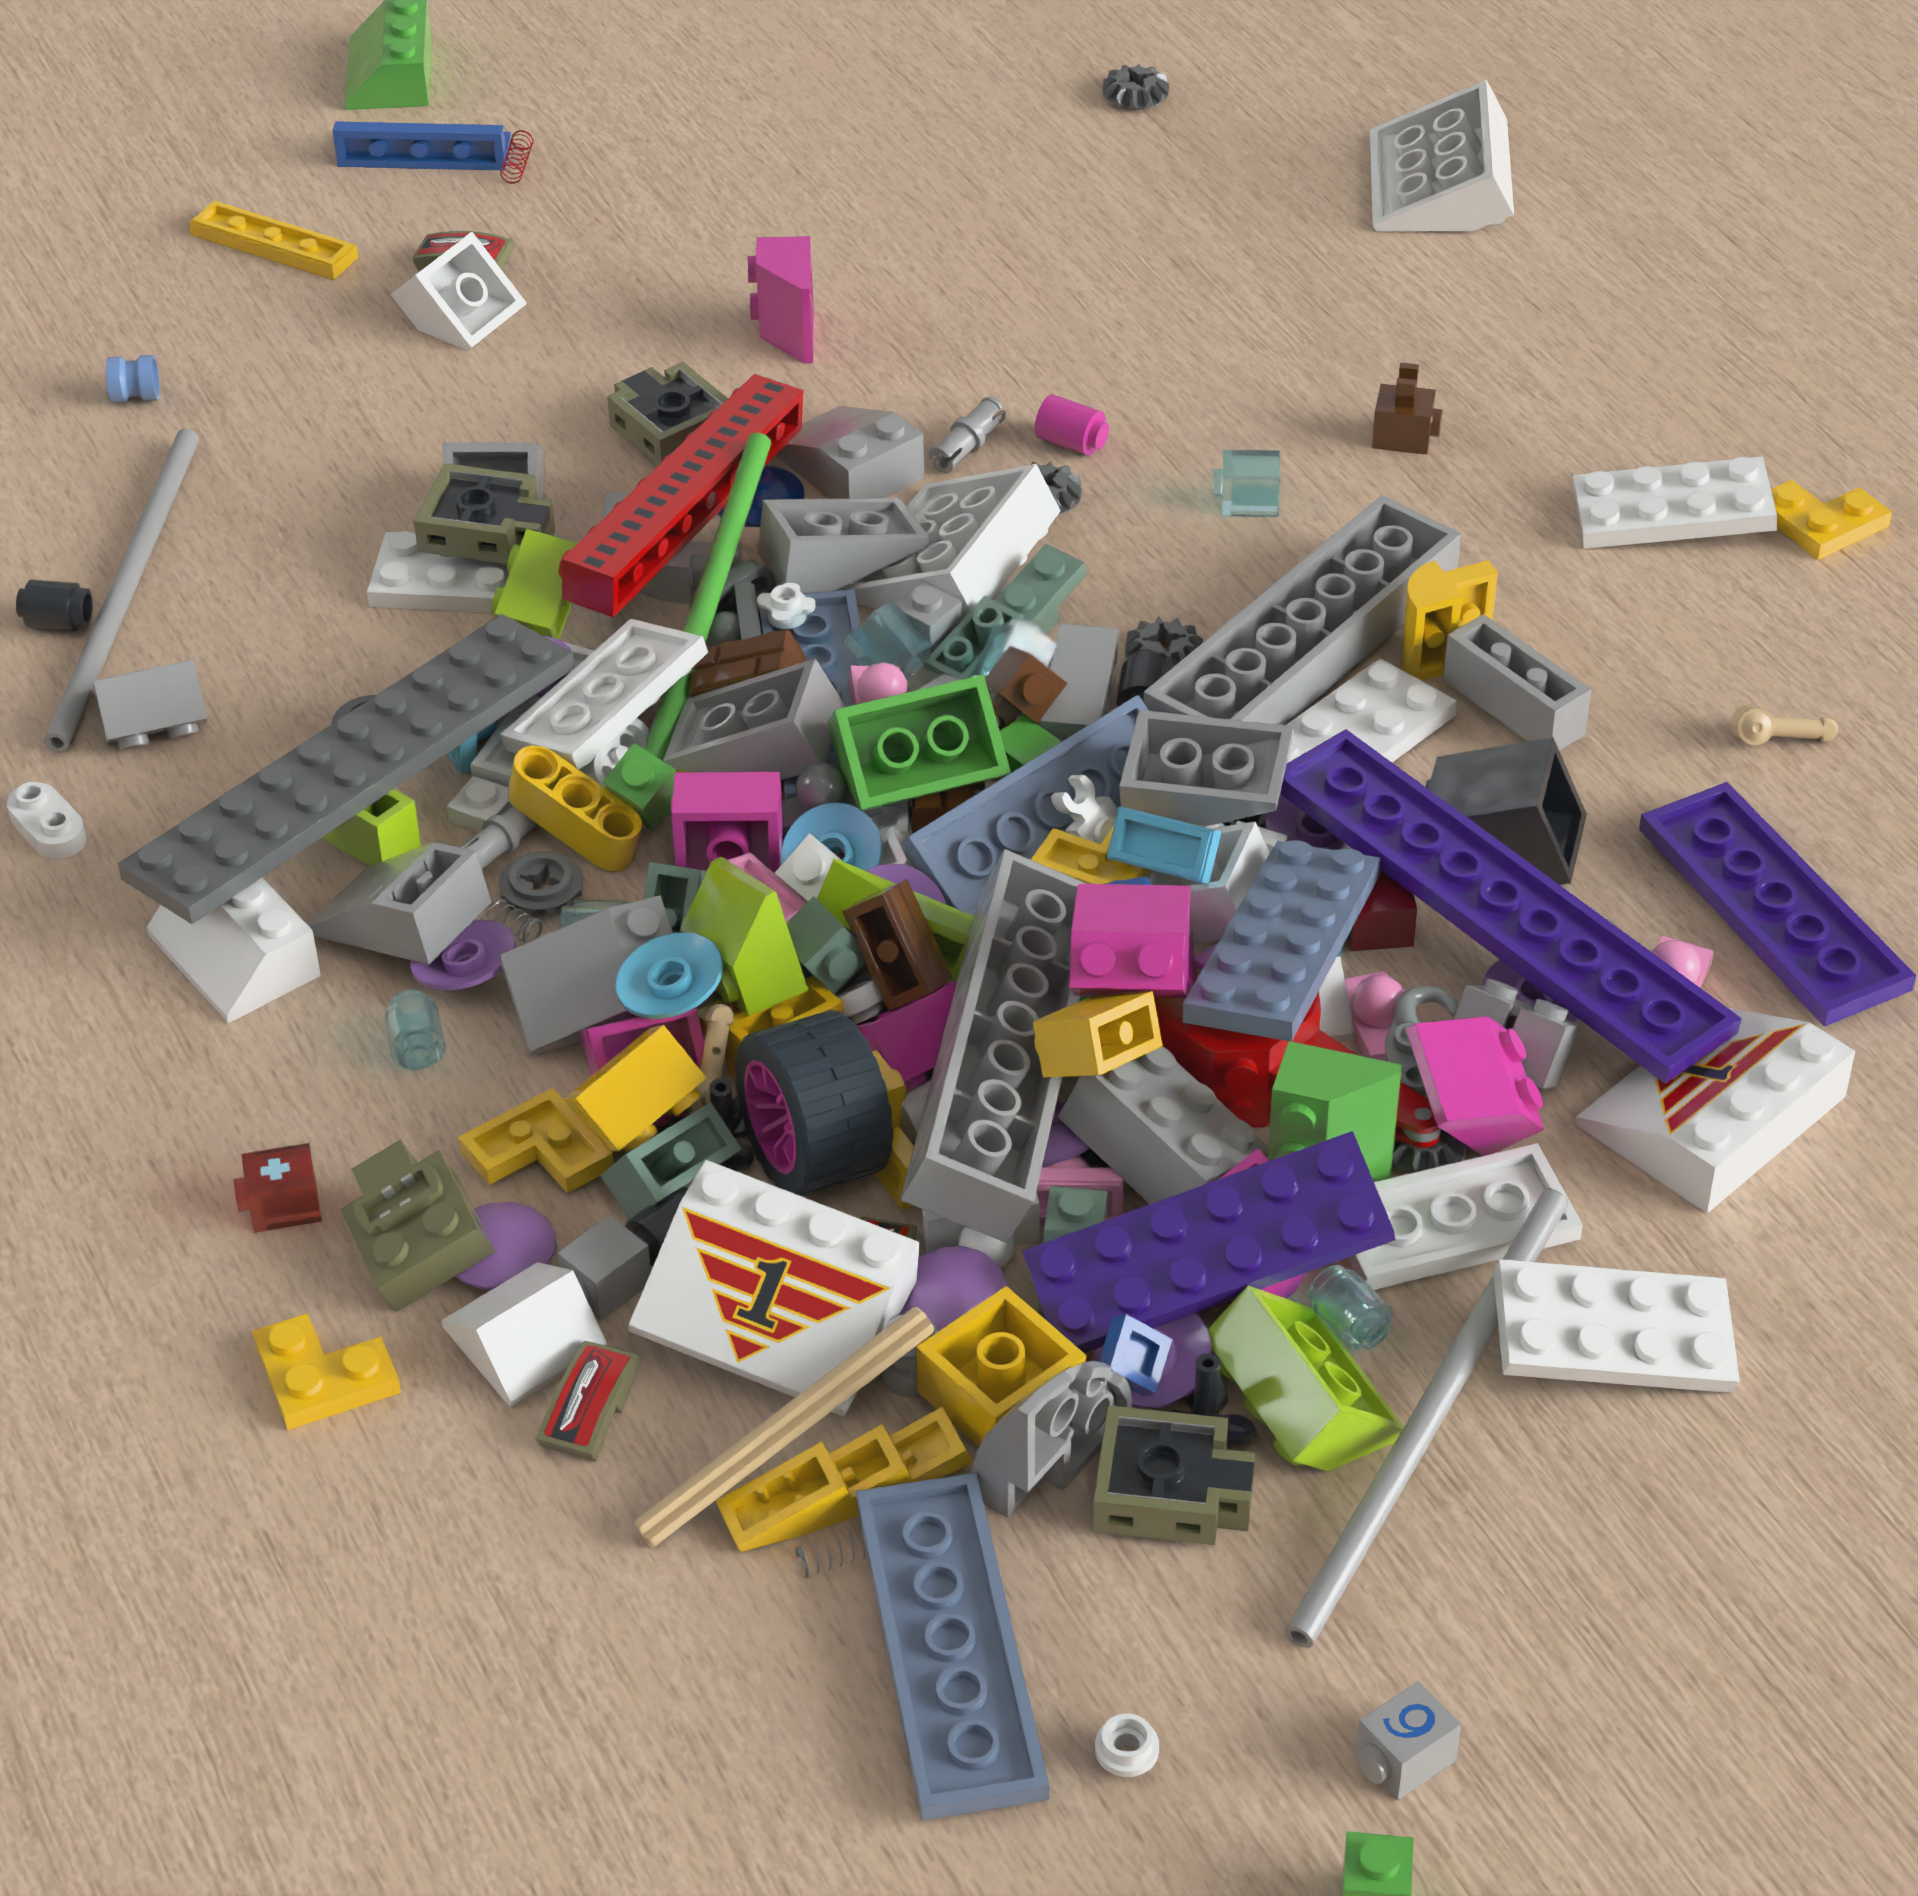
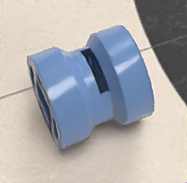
[106,355,160,403]

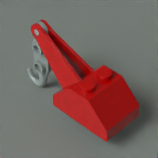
[1154,986,1458,1148]

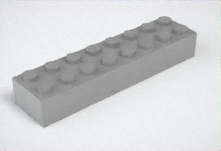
[1144,495,1461,725]
[900,849,1087,1243]

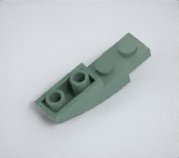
[924,544,1087,679]

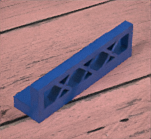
[332,121,512,171]

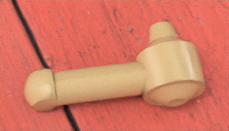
[1730,704,1838,745]
[687,1004,733,1114]

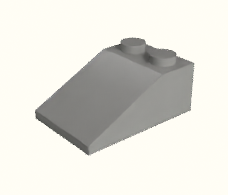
[776,406,924,499]
[757,498,929,594]
[663,658,844,780]
[1119,710,1294,827]
[500,895,673,1056]

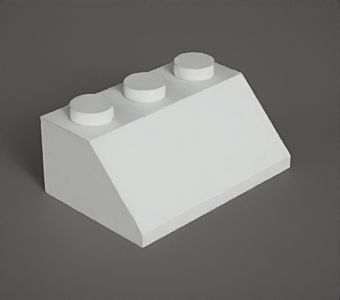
[146,878,321,1023]

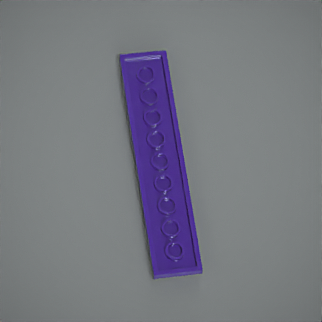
[1280,729,1742,1084]

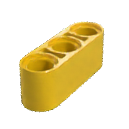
[507,745,642,872]

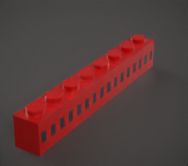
[558,374,804,618]

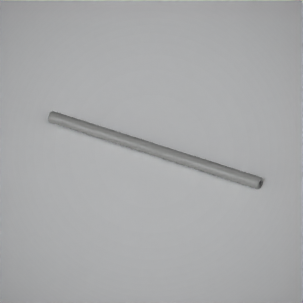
[44,429,199,752]
[1285,1189,1568,1648]

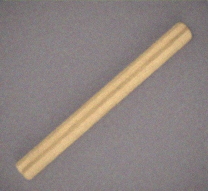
[634,1307,934,1547]

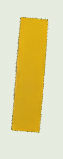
[716,1406,973,1552]

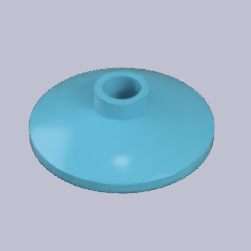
[782,803,883,871]
[616,932,723,1019]

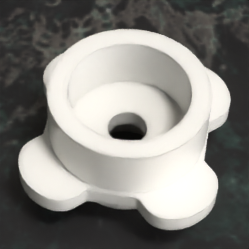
[757,583,816,629]

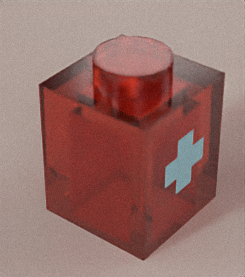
[233,1143,322,1233]

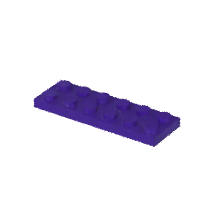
[1639,782,1916,1027]
[1022,1131,1396,1353]

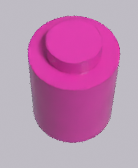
[1034,394,1109,456]

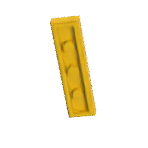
[189,200,359,280]

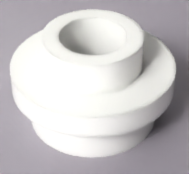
[1095,1713,1159,1777]

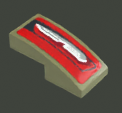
[412,231,515,272]
[536,1340,641,1461]

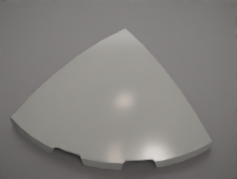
[971,1361,1133,1518]

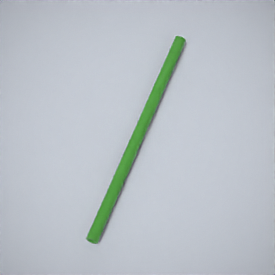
[644,433,771,761]

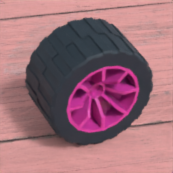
[735,1010,894,1197]

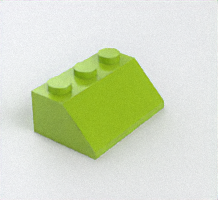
[680,857,808,1016]
[1208,1285,1404,1472]

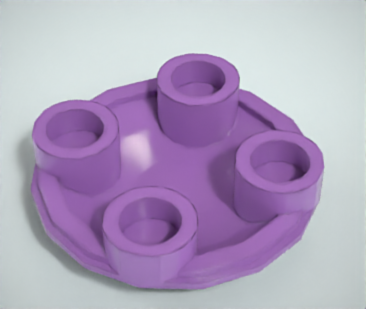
[455,1202,557,1291]
[899,1246,1009,1331]

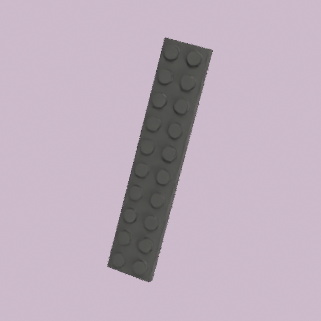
[118,614,574,924]

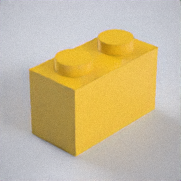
[1033,991,1162,1077]

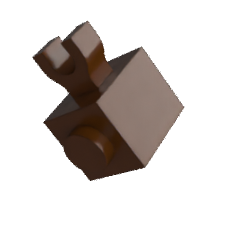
[1372,362,1443,455]
[985,645,1068,731]

